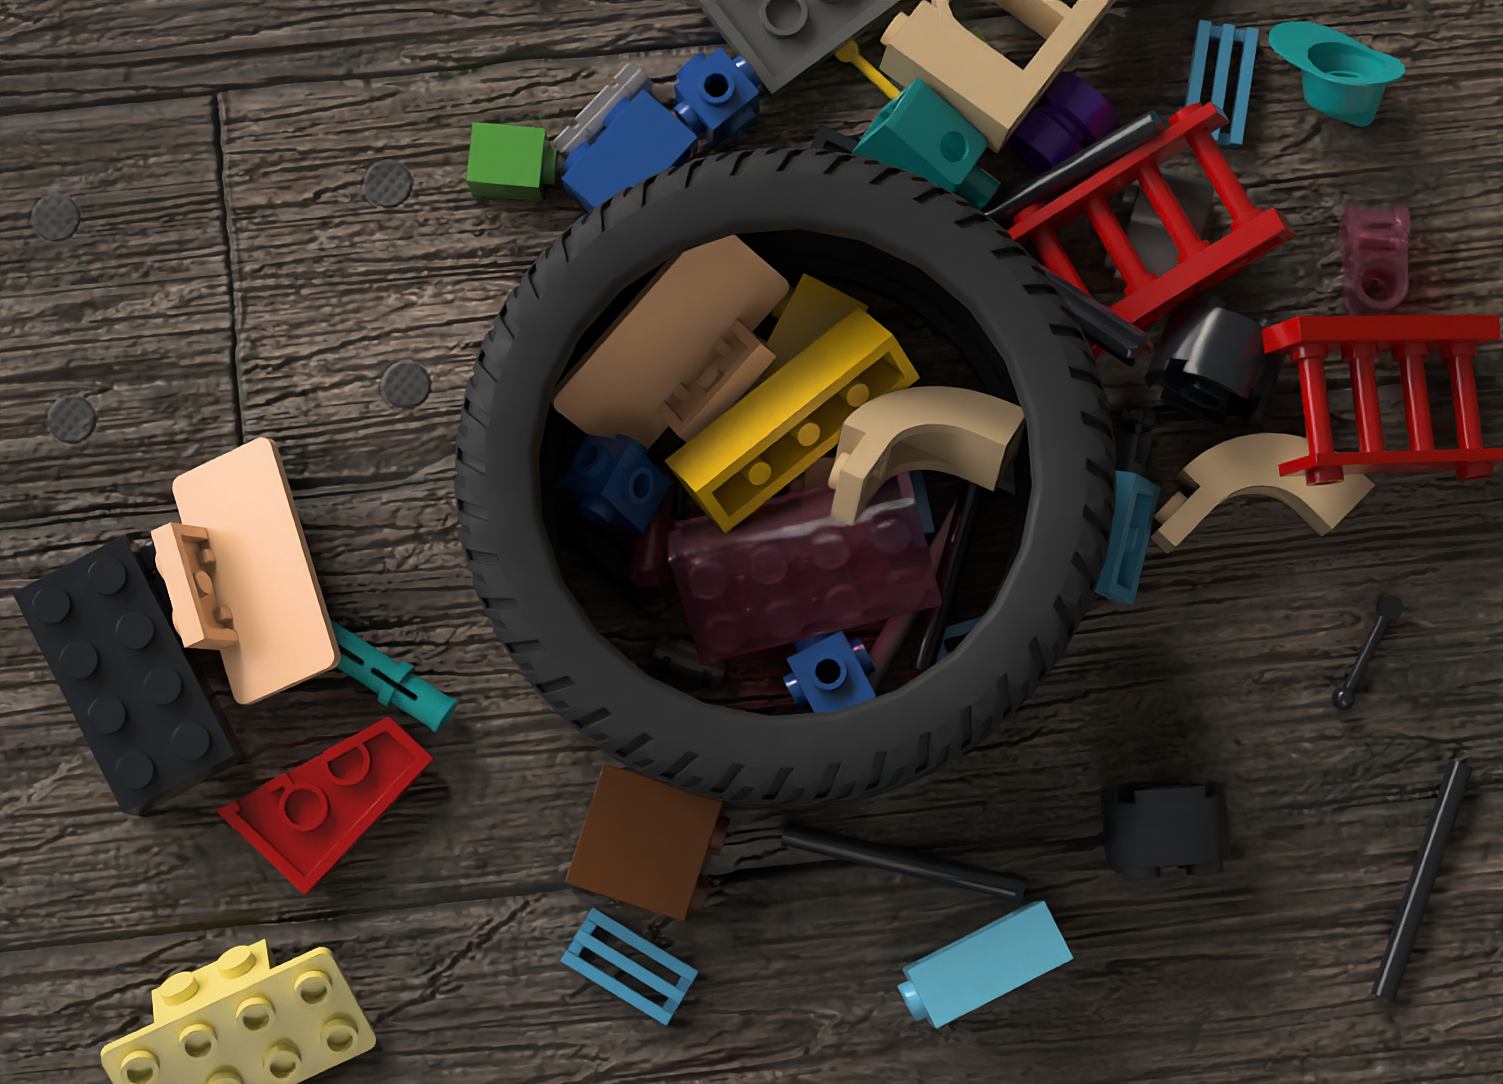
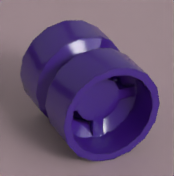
[1007,71,1120,175]

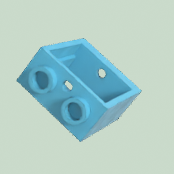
[898,901,1074,1029]

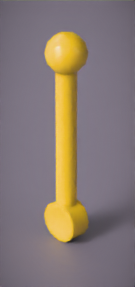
[835,40,900,100]

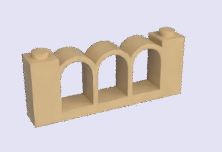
[879,0,1116,153]

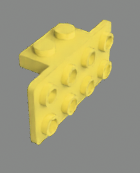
[101,939,376,1084]

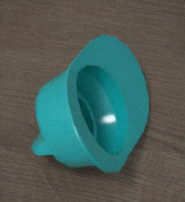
[1269,21,1405,127]

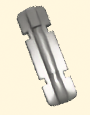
[553,63,654,160]

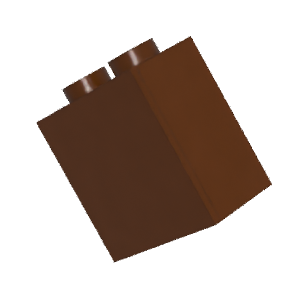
[565,763,731,922]

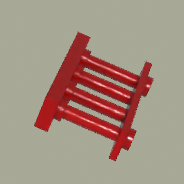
[1007,101,1297,359]
[1262,315,1503,486]

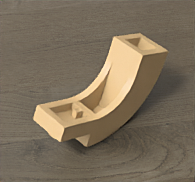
[828,386,1026,526]
[1150,433,1375,554]

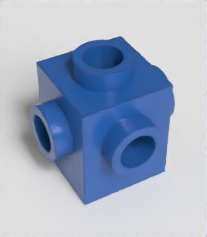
[673,47,761,148]
[559,434,672,533]
[783,627,876,713]

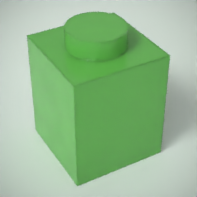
[466,122,559,202]

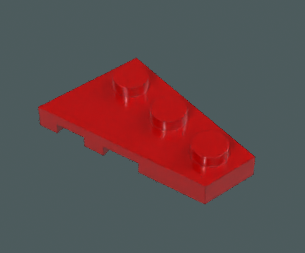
[216,716,436,895]

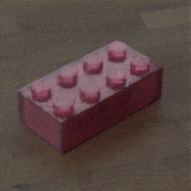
[667,471,942,665]

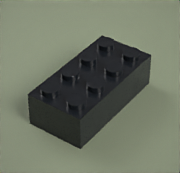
[12,535,247,816]

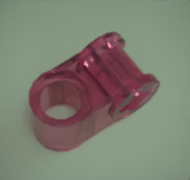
[1339,204,1410,316]

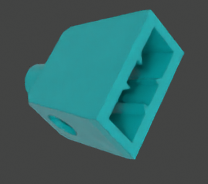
[851,77,1000,210]

